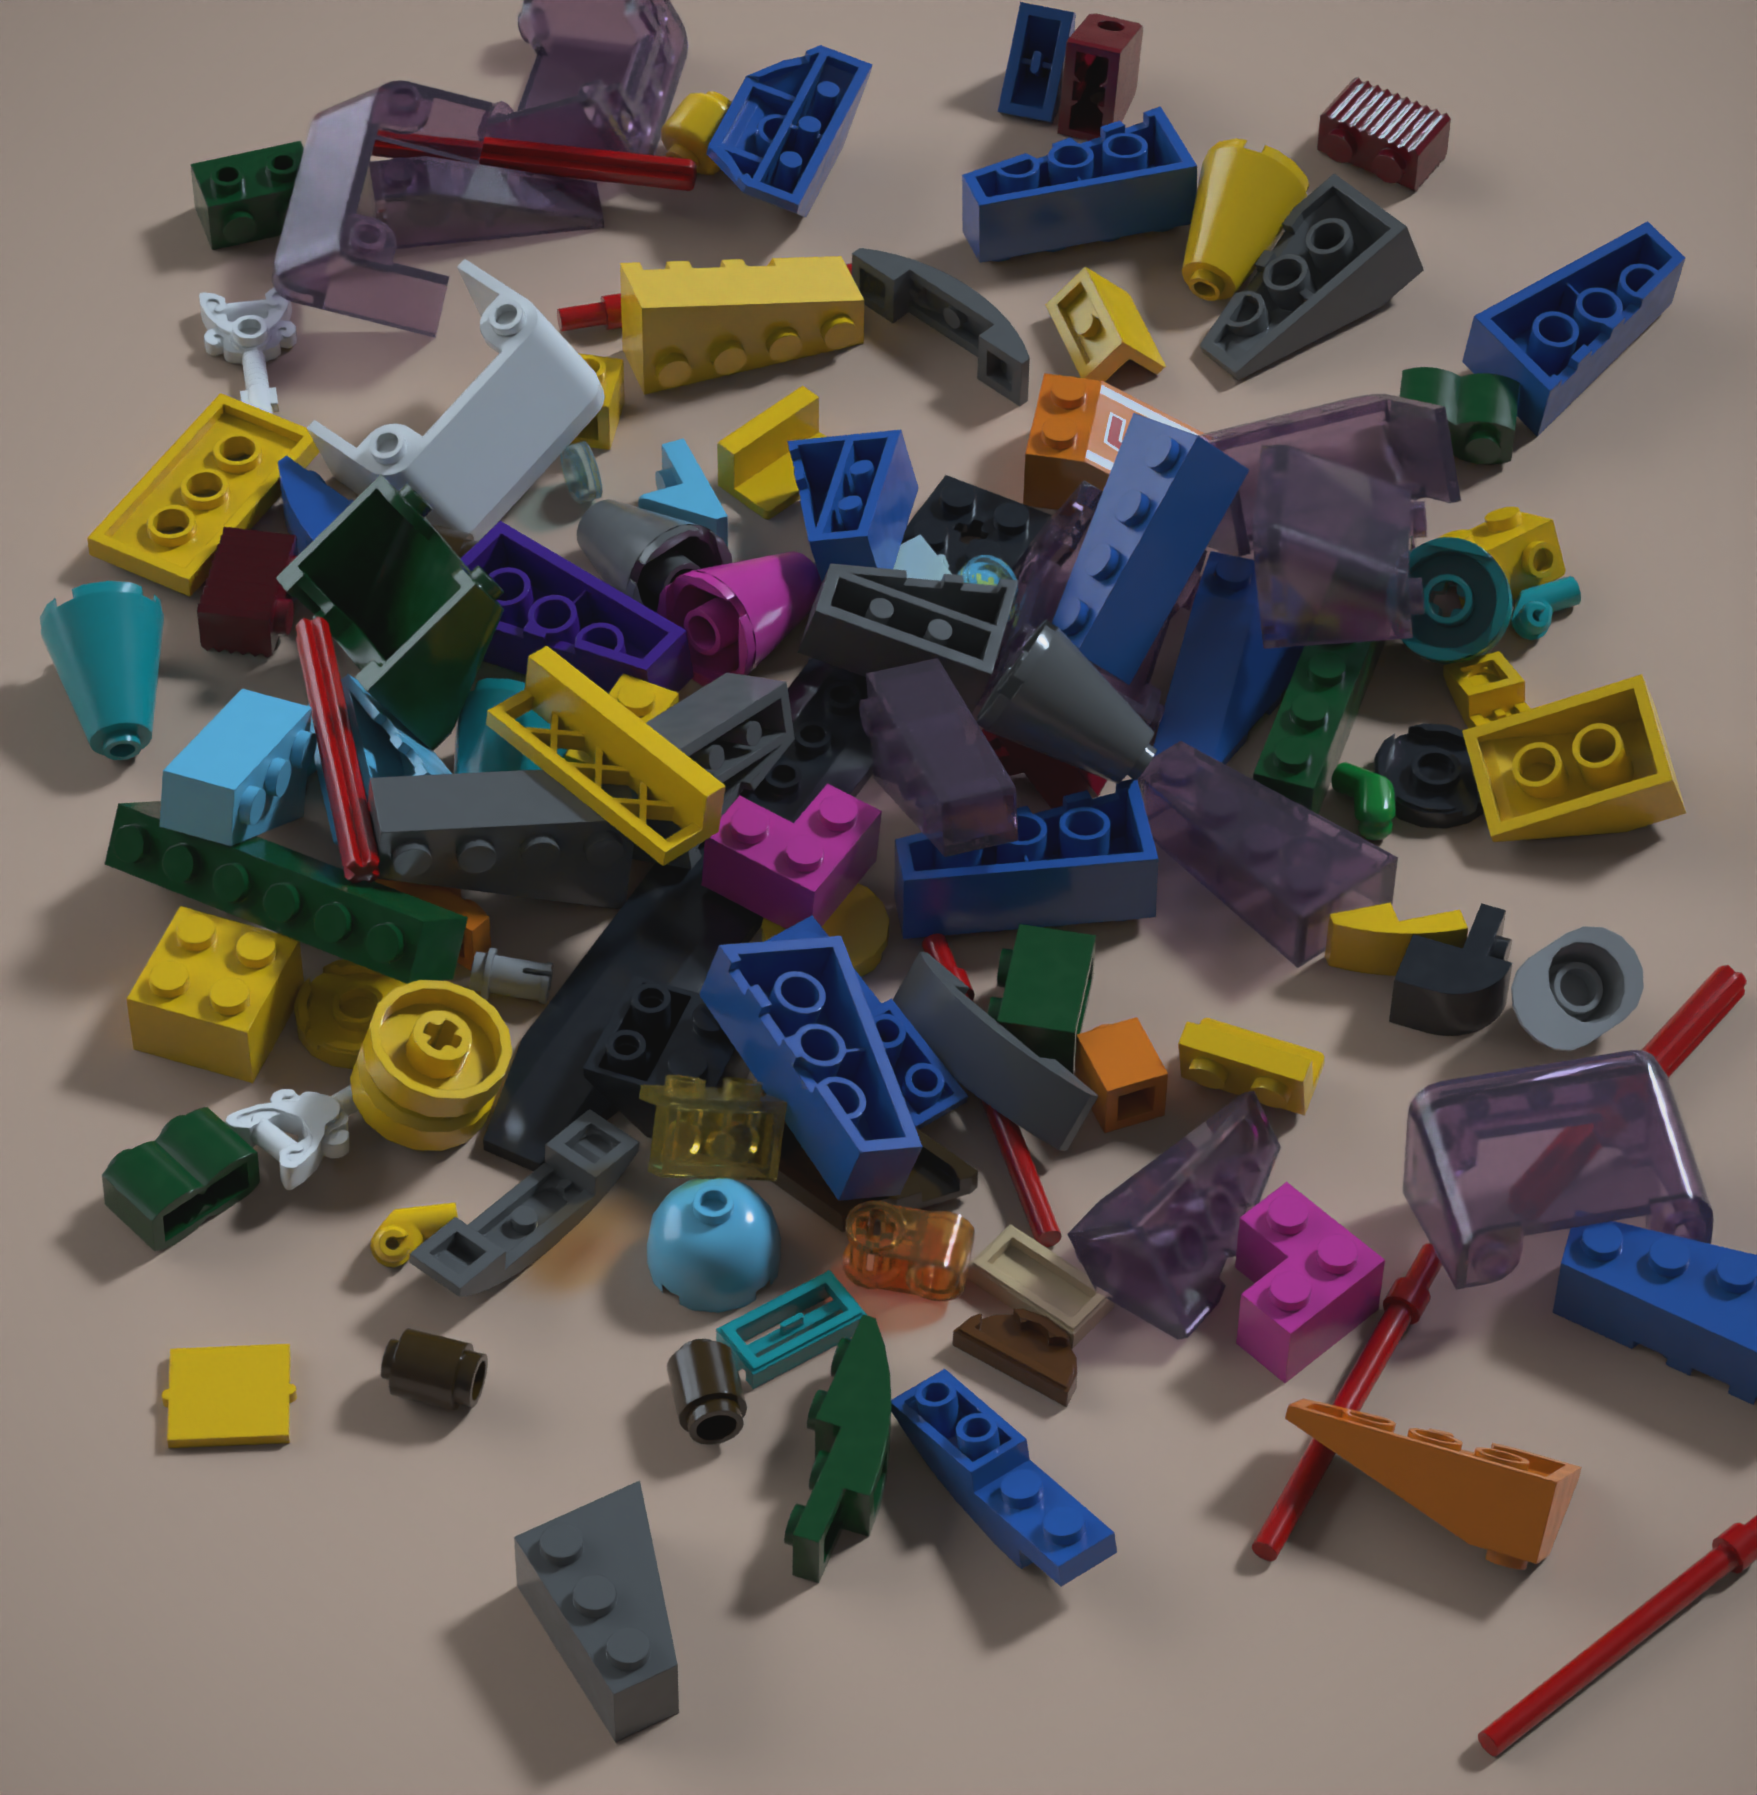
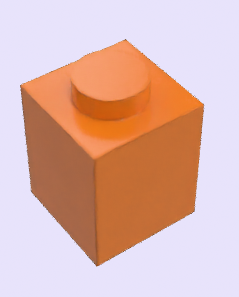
[1074,1017,1168,1133]

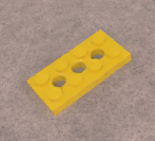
[87,393,319,597]

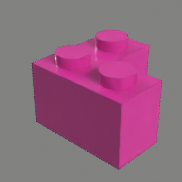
[701,783,882,929]
[1235,1182,1385,1383]

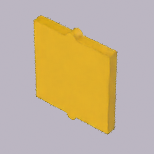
[162,1344,297,1448]

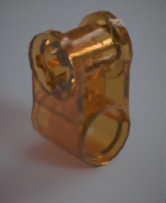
[842,1201,975,1301]

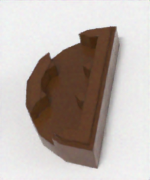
[953,1308,1078,1407]

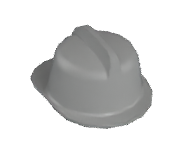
[1511,926,1644,1051]

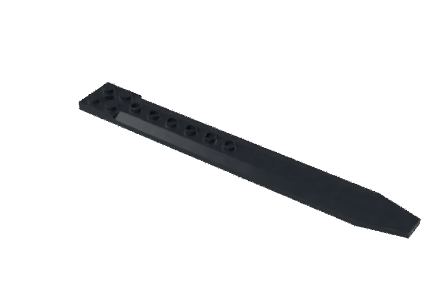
[483,475,1052,1172]

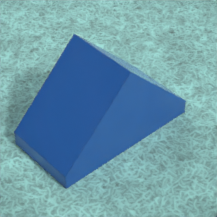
[997,2,1076,123]

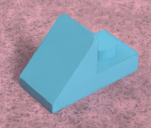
[638,438,728,547]

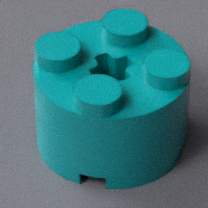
[1385,537,1512,665]

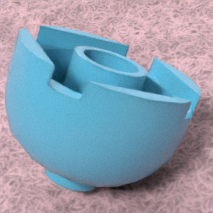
[647,1176,781,1313]

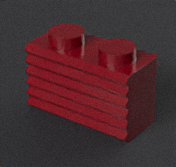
[1317,77,1451,191]
[197,527,298,658]

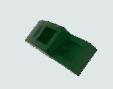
[784,1315,891,1583]

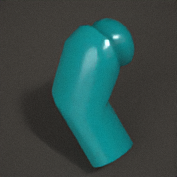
[1511,576,1581,640]

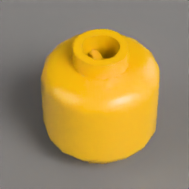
[661,91,732,175]

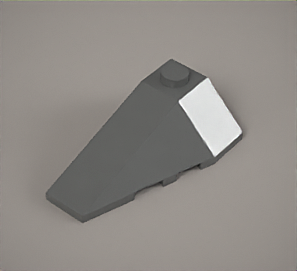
[1200,174,1424,380]

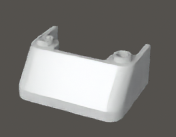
[307,259,605,541]

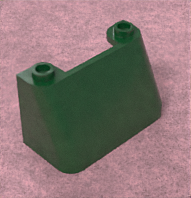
[276,474,504,751]

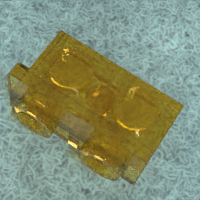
[639,1075,787,1181]

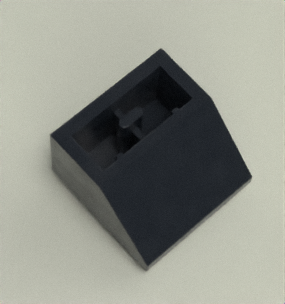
[583,974,750,1155]

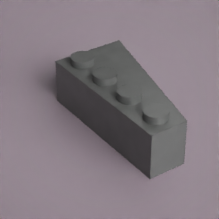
[368,769,634,909]

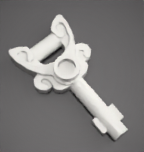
[199,284,297,414]
[225,1085,358,1190]

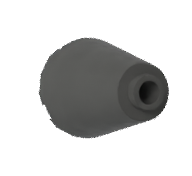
[577,499,732,613]
[975,620,1157,784]

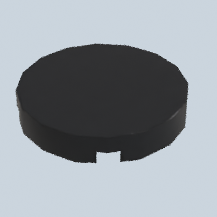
[1373,723,1484,829]

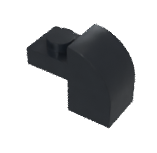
[1389,903,1512,1036]

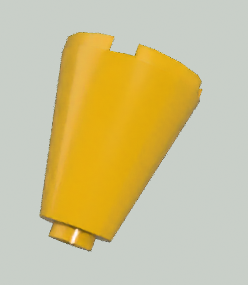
[1182,138,1310,301]

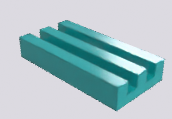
[716,1270,867,1389]

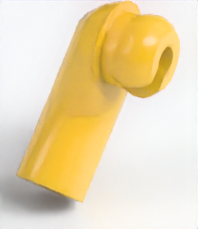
[370,1202,458,1267]

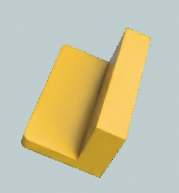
[1045,267,1166,382]
[717,385,826,520]

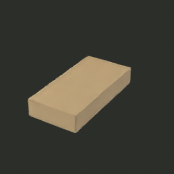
[967,1224,1116,1349]

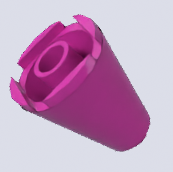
[657,551,822,687]

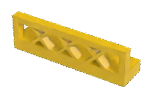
[486,646,725,866]

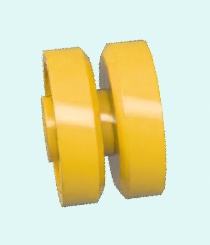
[350,980,512,1151]

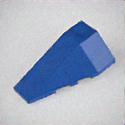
[1148,551,1318,785]

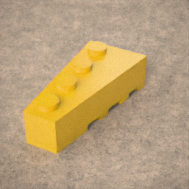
[620,256,865,395]

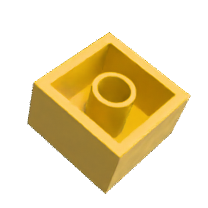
[126,906,304,1083]

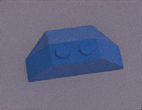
[706,45,873,217]

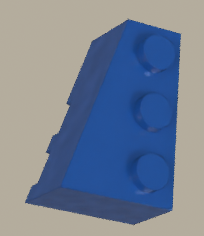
[787,429,919,582]

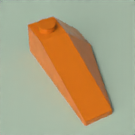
[1285,1398,1582,1570]

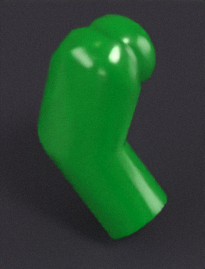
[1331,762,1396,840]

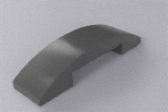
[852,248,1030,406]
[893,952,1098,1151]
[409,1109,639,1297]

